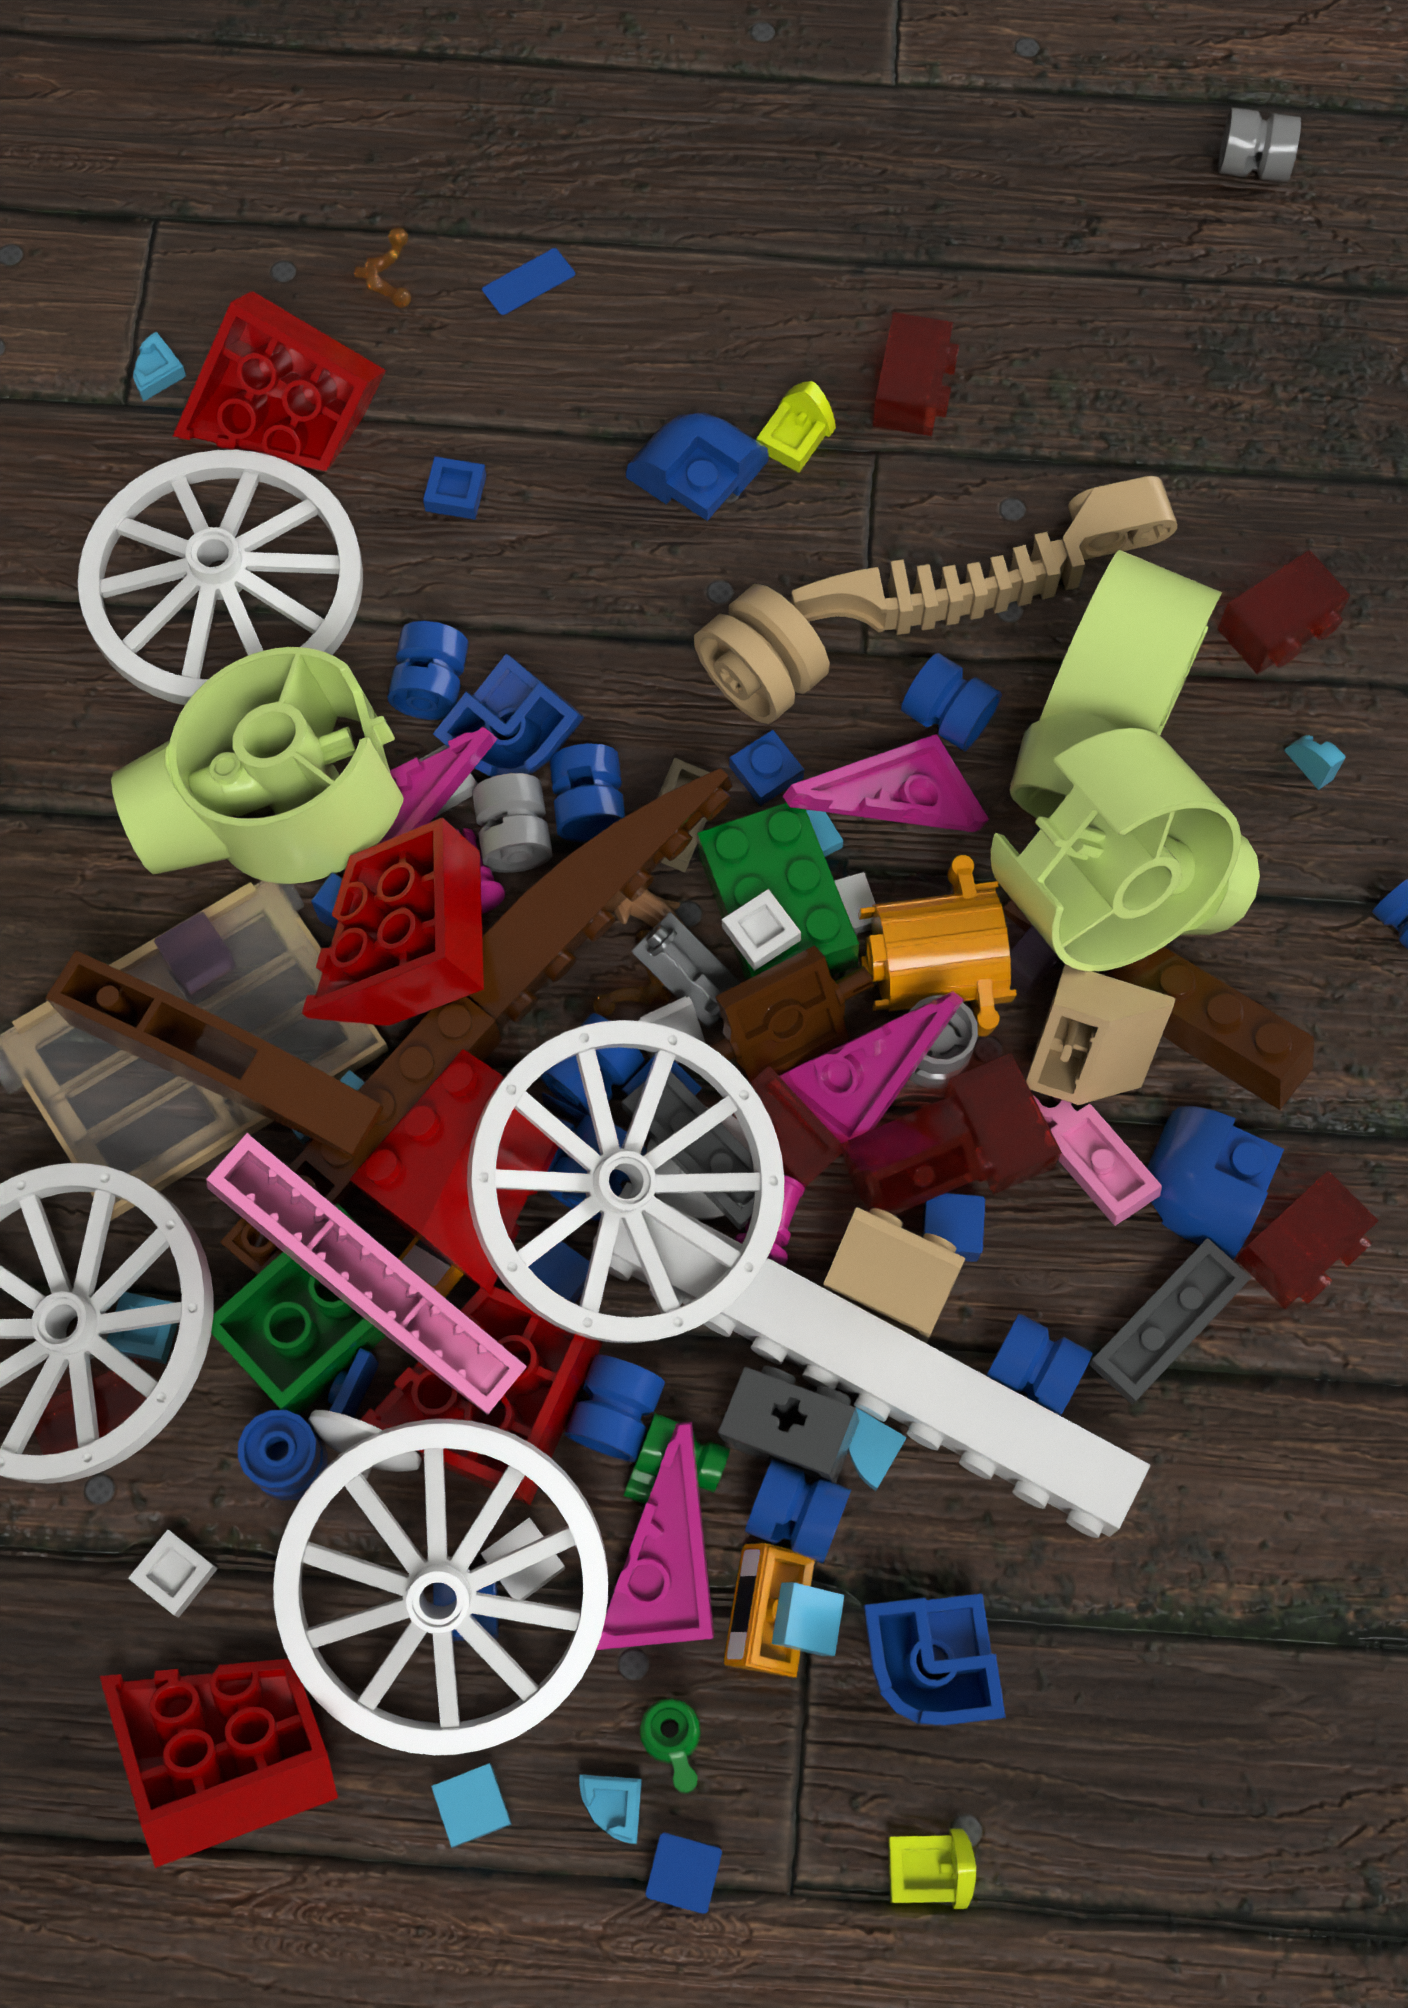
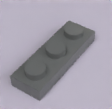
[622,1071,755,1230]
[1089,1238,1252,1405]

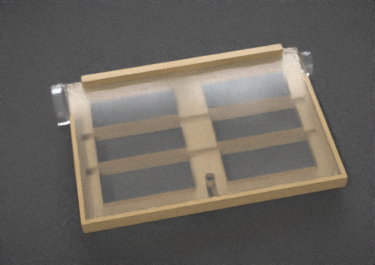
[0,881,388,1221]

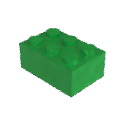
[697,803,859,980]
[211,1203,386,1415]

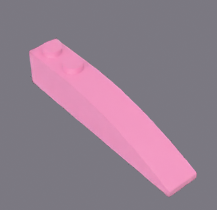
[206,1133,527,1414]

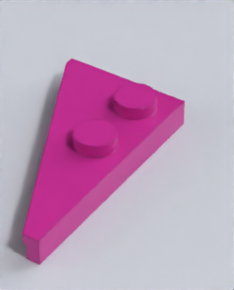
[378,727,497,844]
[783,734,989,832]
[769,991,964,1154]
[596,1422,714,1650]

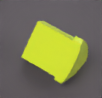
[756,381,836,473]
[888,1828,976,1909]

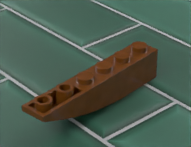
[469,768,733,1026]
[1003,899,1315,1110]
[45,950,384,1158]
[220,997,502,1275]

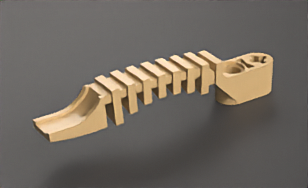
[791,476,1177,635]

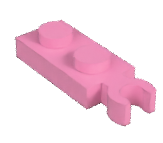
[1028,1096,1162,1226]

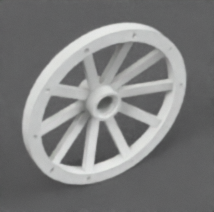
[78,450,363,705]
[467,1020,784,1343]
[0,1163,214,1483]
[274,1419,608,1755]

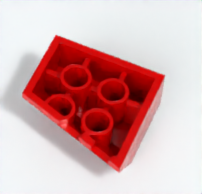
[302,817,484,1026]
[349,1049,559,1294]
[360,1286,603,1505]
[99,1659,338,1868]

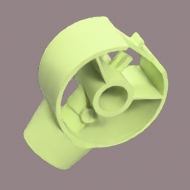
[1010,550,1222,819]
[111,647,404,884]
[990,728,1260,971]

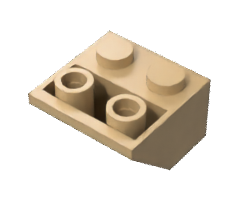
[1024,964,1176,1105]
[823,1207,965,1344]

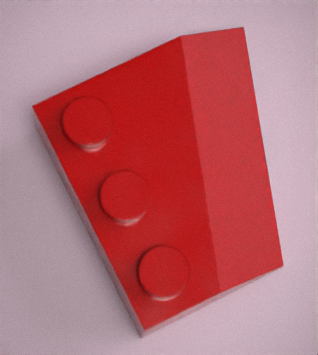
[173,291,386,471]

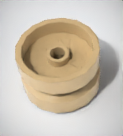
[694,584,830,724]

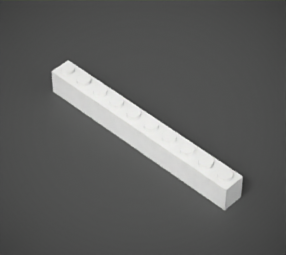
[593,1182,1151,1538]

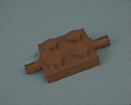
[710,945,874,1089]

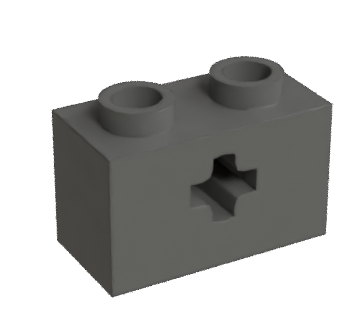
[718,1366,860,1483]

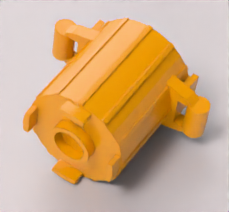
[858,855,1017,1037]

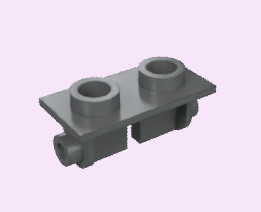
[631,912,741,1029]

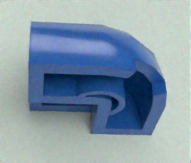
[626,412,769,521]
[433,654,585,777]
[1147,1106,1284,1260]
[863,1594,1006,1726]

